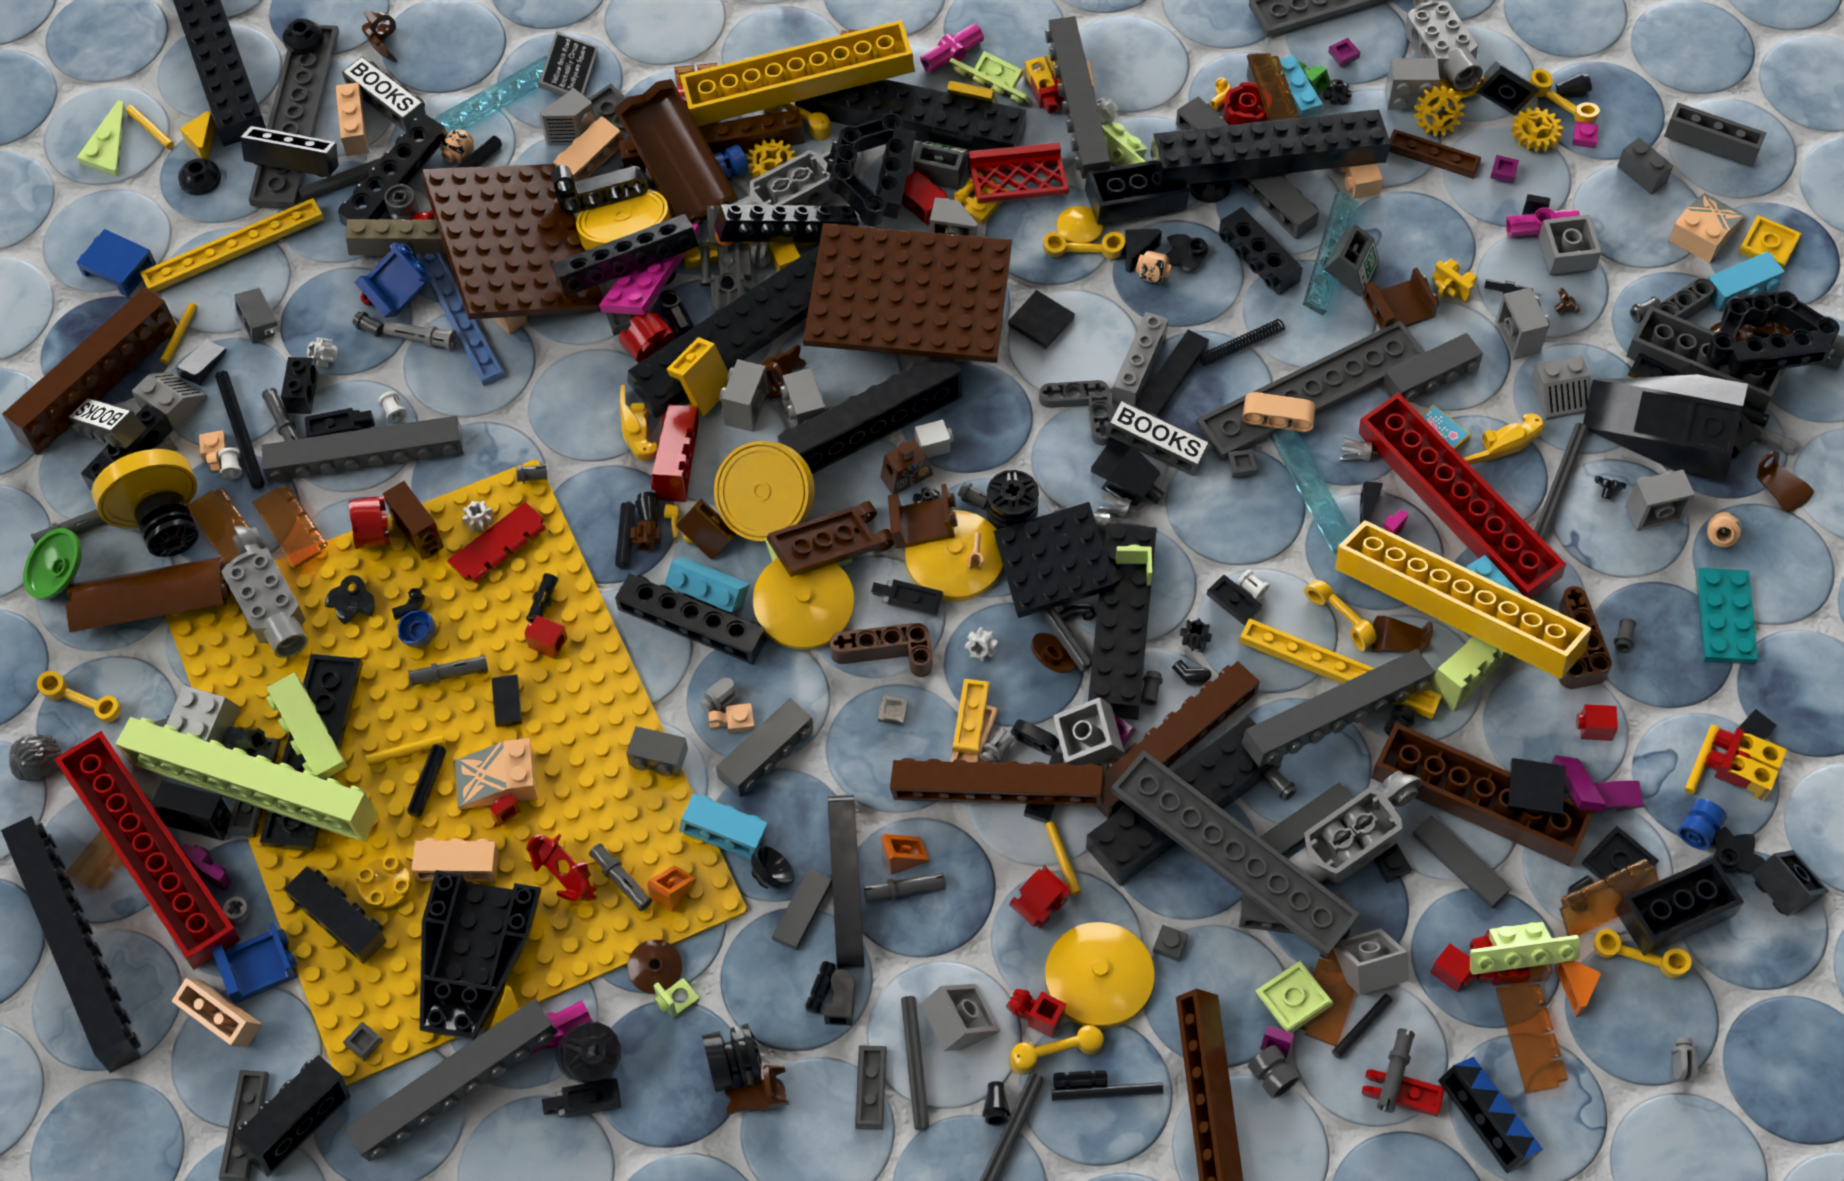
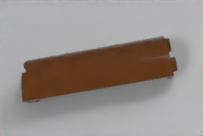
[614,79,738,226]
[66,556,230,633]

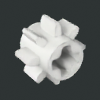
[1096,98,1118,125]
[307,337,337,368]
[462,501,494,532]
[965,627,998,661]

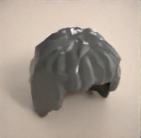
[9,734,62,781]

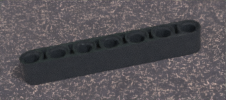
[828,795,865,969]

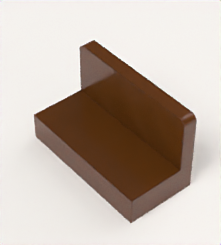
[676,498,736,559]

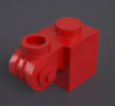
[1006,989,1066,1038]

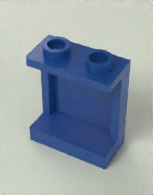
[76,229,156,297]
[354,243,432,317]
[211,923,298,1004]

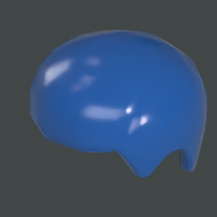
[398,609,437,648]

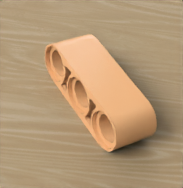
[1242,392,1316,432]

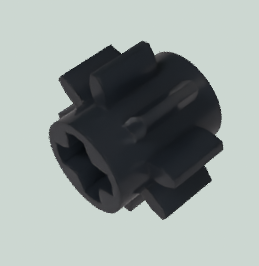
[1180,618,1212,651]

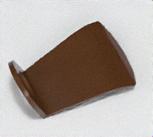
[1756,451,1814,511]
[1371,616,1433,654]

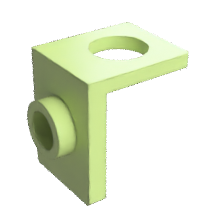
[1116,545,1152,585]
[653,978,699,1018]

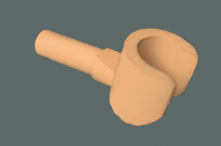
[967,533,983,570]

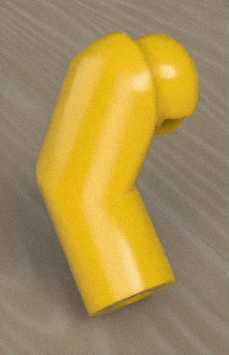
[1209,78,1231,110]

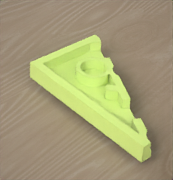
[77,100,125,176]

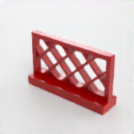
[968,143,1069,203]

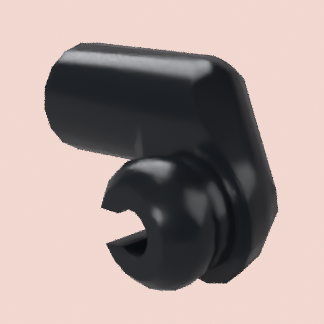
[1172,660,1211,685]

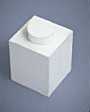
[915,419,954,458]

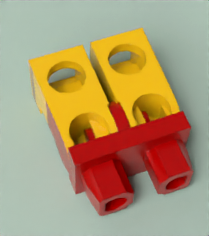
[1024,55,1064,114]
[1704,728,1787,801]

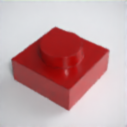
[489,793,521,827]

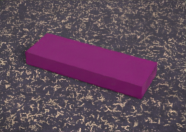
[1552,755,1606,812]

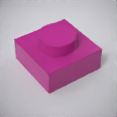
[1572,121,1599,148]
[1383,509,1409,535]

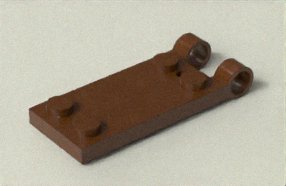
[767,501,895,577]

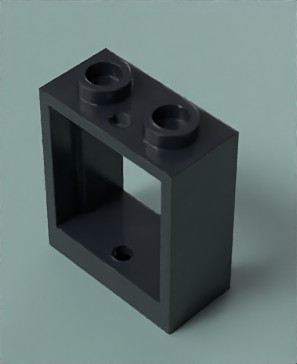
[151,781,232,841]

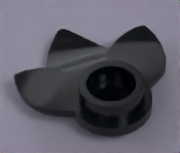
[1166,234,1208,272]
[325,575,375,625]
[1713,827,1765,873]

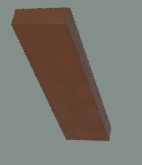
[1389,129,1482,179]

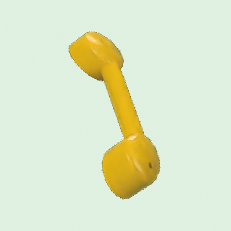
[1529,69,1600,124]
[764,103,831,141]
[1043,232,1125,259]
[1304,580,1376,651]
[36,671,122,723]
[1593,929,1691,979]
[1009,1025,1104,1074]

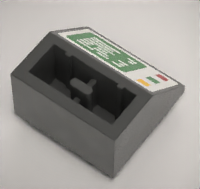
[913,141,970,188]
[1323,224,1379,297]

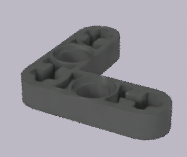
[1039,380,1112,446]

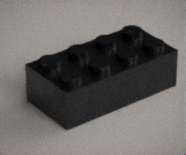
[1085,161,1190,225]
[1615,857,1745,956]
[234,1054,350,1177]

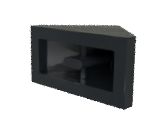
[1124,229,1162,273]

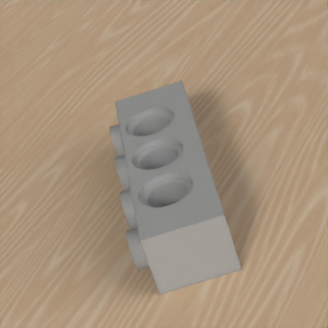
[1112,312,1168,405]

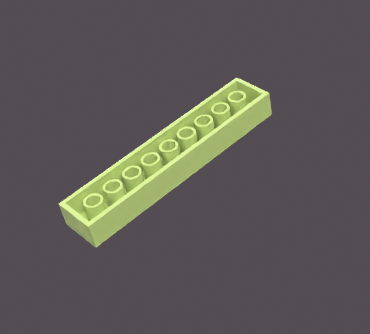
[115,717,379,843]

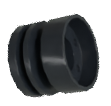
[986,470,1039,530]
[134,491,199,557]
[556,1022,621,1083]
[702,1023,762,1092]

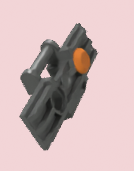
[698,206,752,315]

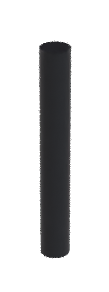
[1332,994,1393,1059]

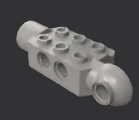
[1405,0,1483,90]
[733,143,836,206]
[221,526,308,658]
[1288,771,1422,884]

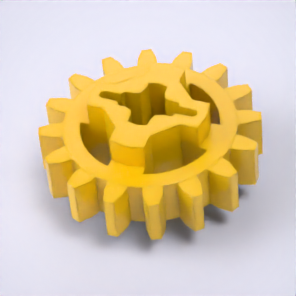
[1413,85,1465,136]
[1511,107,1563,153]
[747,139,796,179]

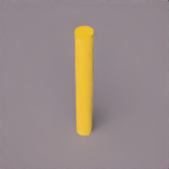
[125,105,174,149]
[160,302,198,365]
[1684,725,1720,794]
[366,735,445,766]
[1045,821,1081,896]

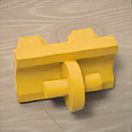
[1432,258,1477,302]

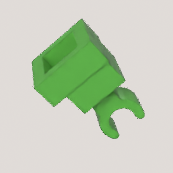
[1298,61,1331,95]

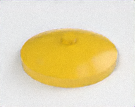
[905,510,1004,602]
[753,558,854,650]
[1045,922,1155,1029]

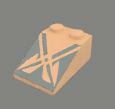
[1668,193,1745,263]
[455,738,538,810]

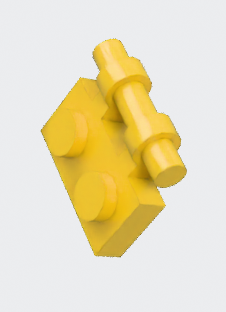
[952,172,1009,226]

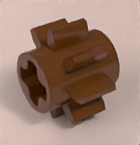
[630,520,661,551]

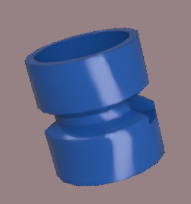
[714,144,749,181]
[1678,799,1727,850]

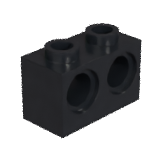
[281,357,318,414]

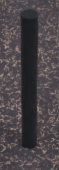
[1051,1082,1163,1101]

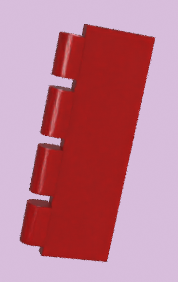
[447,502,546,583]

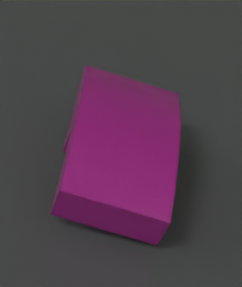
[1594,781,1644,812]
[182,843,231,891]

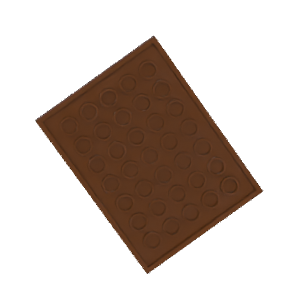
[421,164,603,320]
[803,223,1012,363]

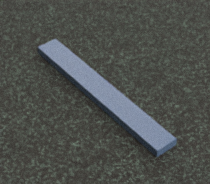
[416,253,505,386]

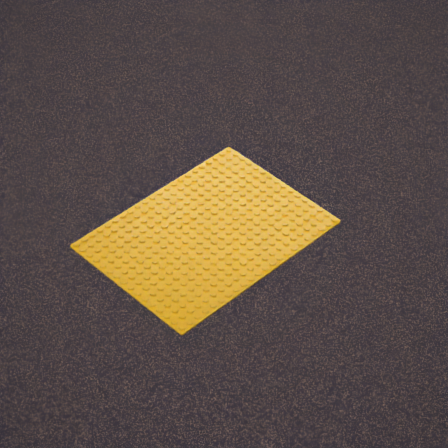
[165,460,747,1087]

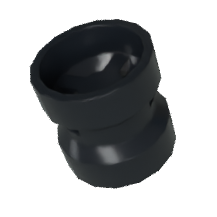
[1384,705,1418,736]

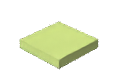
[1255,961,1333,1033]

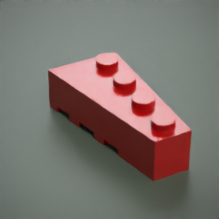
[651,405,699,502]

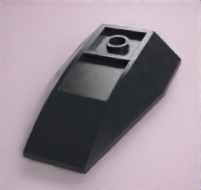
[1583,374,1748,481]
[420,870,542,1040]

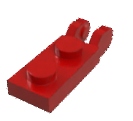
[1361,1069,1444,1117]

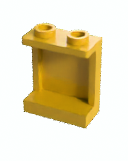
[666,337,729,417]

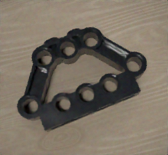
[826,113,916,226]
[1706,291,1840,376]

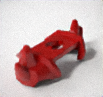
[526,834,597,902]

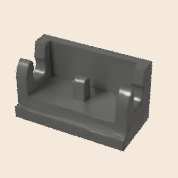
[234,288,277,344]

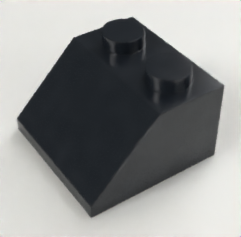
[1477,61,1539,115]
[1751,850,1829,916]

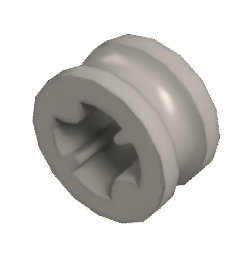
[223,897,250,924]

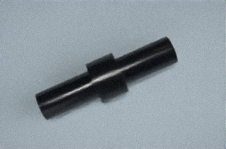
[1484,279,1533,294]

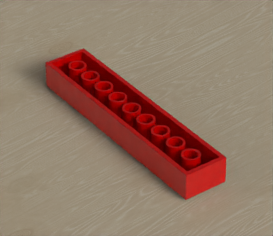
[1358,392,1566,600]
[54,731,241,970]

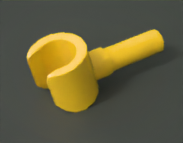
[664,504,680,539]

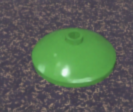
[23,528,82,600]

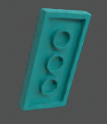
[1695,568,1758,664]

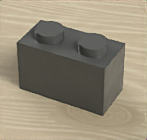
[1617,138,1674,194]
[626,726,688,776]

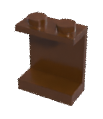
[1363,267,1439,330]
[888,484,958,549]

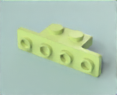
[949,51,1032,105]
[1102,122,1148,166]
[1470,922,1580,974]

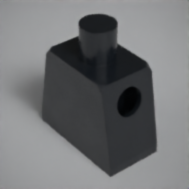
[1101,445,1165,506]

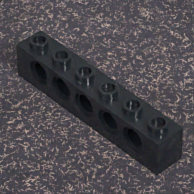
[338,113,447,226]
[714,204,859,243]
[552,214,699,297]
[615,573,766,665]

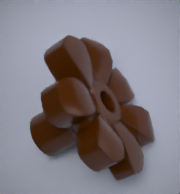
[1554,288,1581,314]

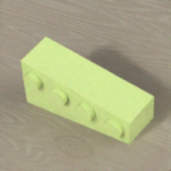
[1430,637,1510,712]
[266,672,347,780]

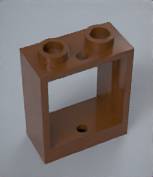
[382,481,444,560]

